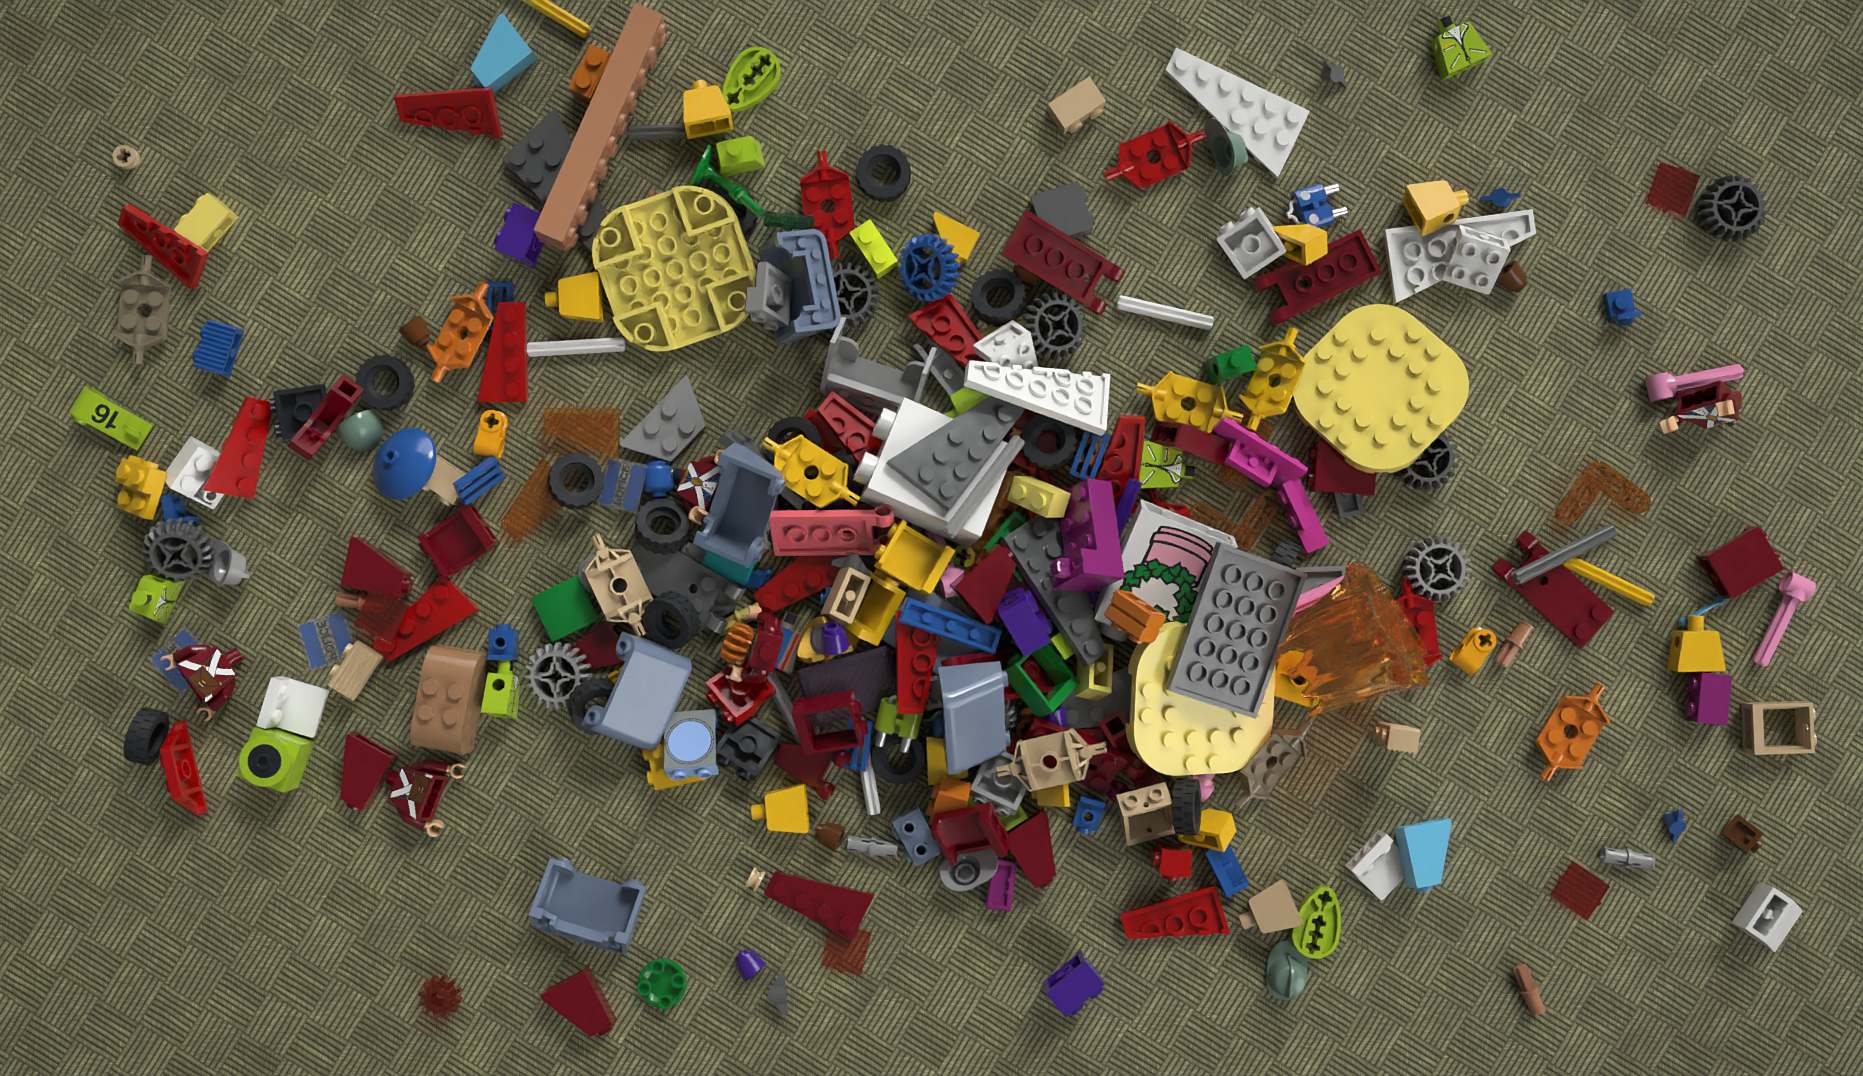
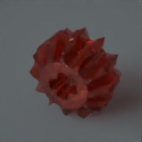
[418,975,463,1019]

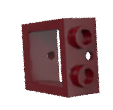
[791,690,868,756]

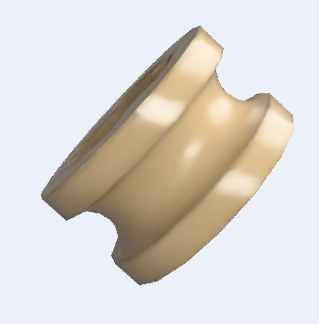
[112,145,140,170]
[745,867,766,893]

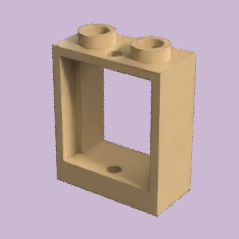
[1741,701,1817,755]
[1116,782,1175,846]

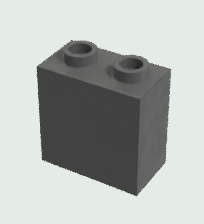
[1029,181,1095,239]

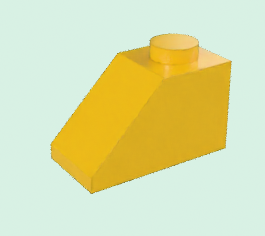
[933,211,980,264]
[1273,224,1328,265]
[1031,783,1070,807]
[1177,808,1236,852]

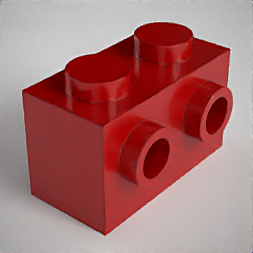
[1150,842,1193,881]

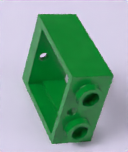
[1002,643,1080,718]

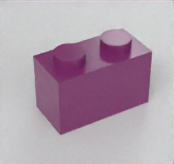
[1685,672,1732,726]

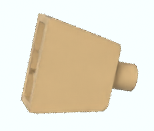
[1239,879,1303,934]

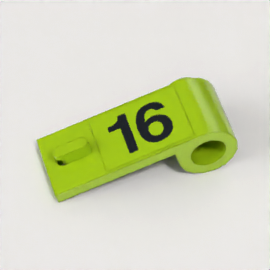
[69,386,154,451]

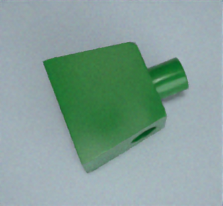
[1203,345,1257,385]

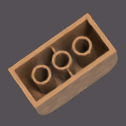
[410,644,490,754]

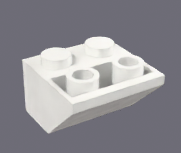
[165,436,224,510]
[1731,882,1803,952]

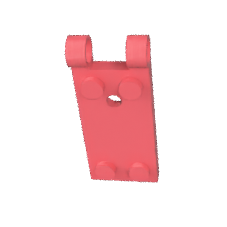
[769,505,895,556]

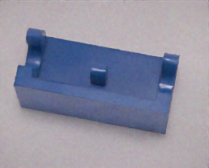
[1201,844,1249,898]

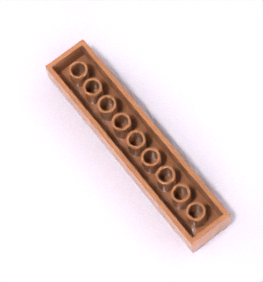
[534,2,667,253]

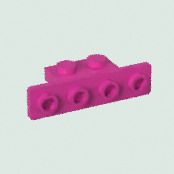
[1213,417,1308,488]
[1272,454,1329,553]

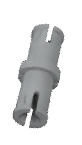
[847,835,899,859]
[1599,846,1655,870]

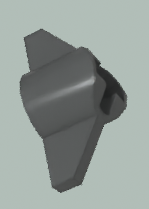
[1320,59,1348,88]
[831,553,870,577]
[768,973,788,1015]

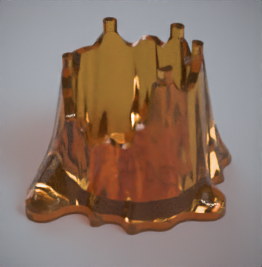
[1277,561,1430,717]

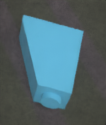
[470,13,538,94]
[1394,818,1452,892]

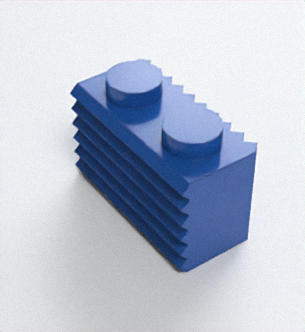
[192,319,244,378]

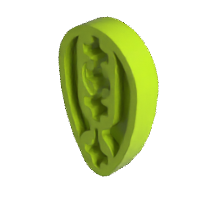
[722,47,781,112]
[1290,885,1341,959]

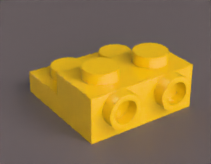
[115,455,168,520]
[642,736,707,790]

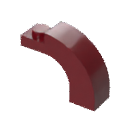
[287,374,364,461]
[1098,709,1162,789]

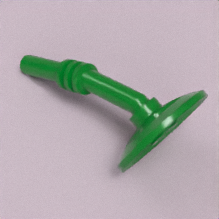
[687,144,764,217]

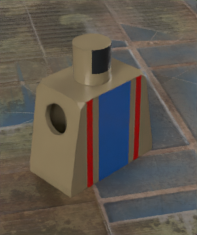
[748,611,802,674]

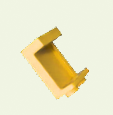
[874,520,955,597]
[843,568,906,646]

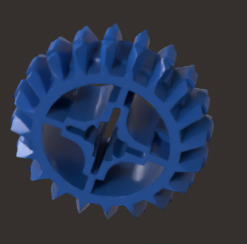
[896,233,961,302]

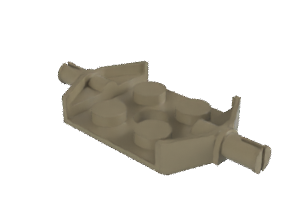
[112,255,172,365]
[1234,719,1313,810]

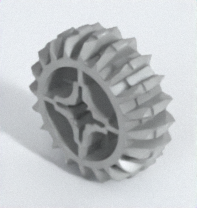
[1402,535,1472,603]
[524,642,593,710]

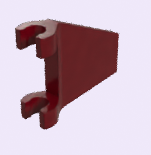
[571,620,625,670]
[773,742,852,800]

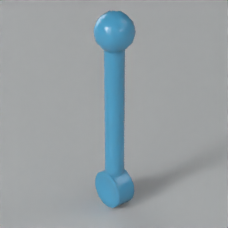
[1678,596,1725,627]

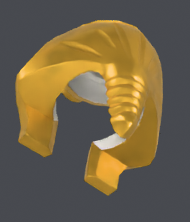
[796,616,859,665]

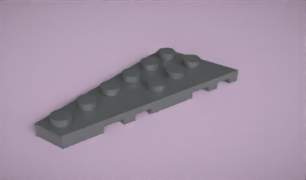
[502,108,607,252]
[886,396,1026,511]
[1000,514,1106,667]

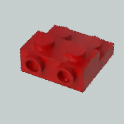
[705,656,776,726]

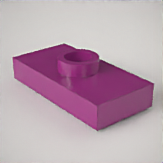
[985,858,1017,912]

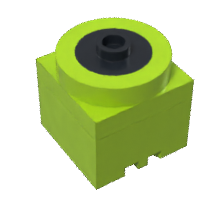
[236,727,315,793]

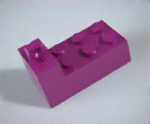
[1050,478,1125,593]

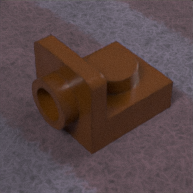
[1721,814,1764,855]

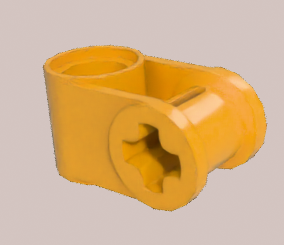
[473,410,508,459]
[1449,627,1497,676]

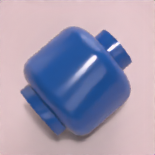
[642,461,674,498]

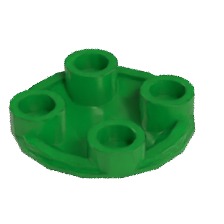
[637,958,687,1009]

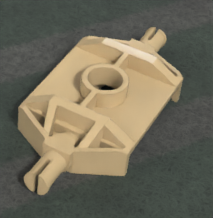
[583,533,653,637]
[996,728,1107,791]

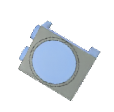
[664,709,719,780]

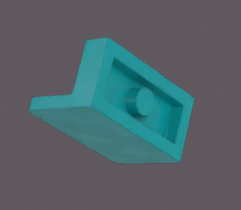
[701,547,756,585]

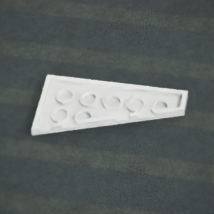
[1164,48,1310,179]
[1383,209,1536,304]
[963,360,1110,436]

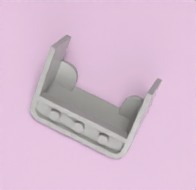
[820,316,937,415]

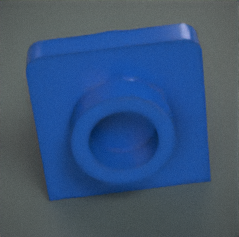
[1603,288,1642,326]
[161,494,200,523]

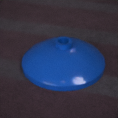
[373,428,437,500]

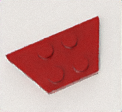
[160,720,208,815]

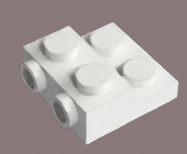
[1216,207,1287,280]

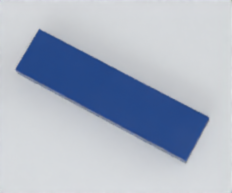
[898,597,1002,654]

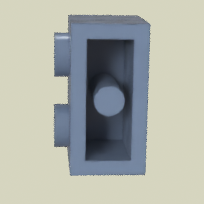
[890,805,941,866]

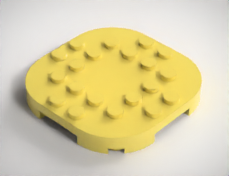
[592,186,756,351]
[1292,304,1469,474]
[1126,621,1276,776]

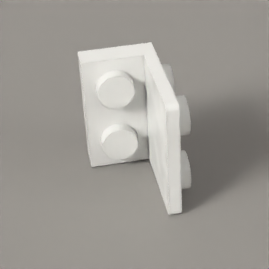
[1442,225,1510,294]
[973,320,1038,369]
[256,676,329,738]
[1345,830,1405,900]

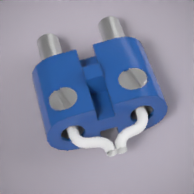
[1286,183,1347,228]

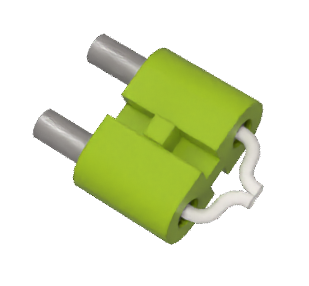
[874,695,923,753]

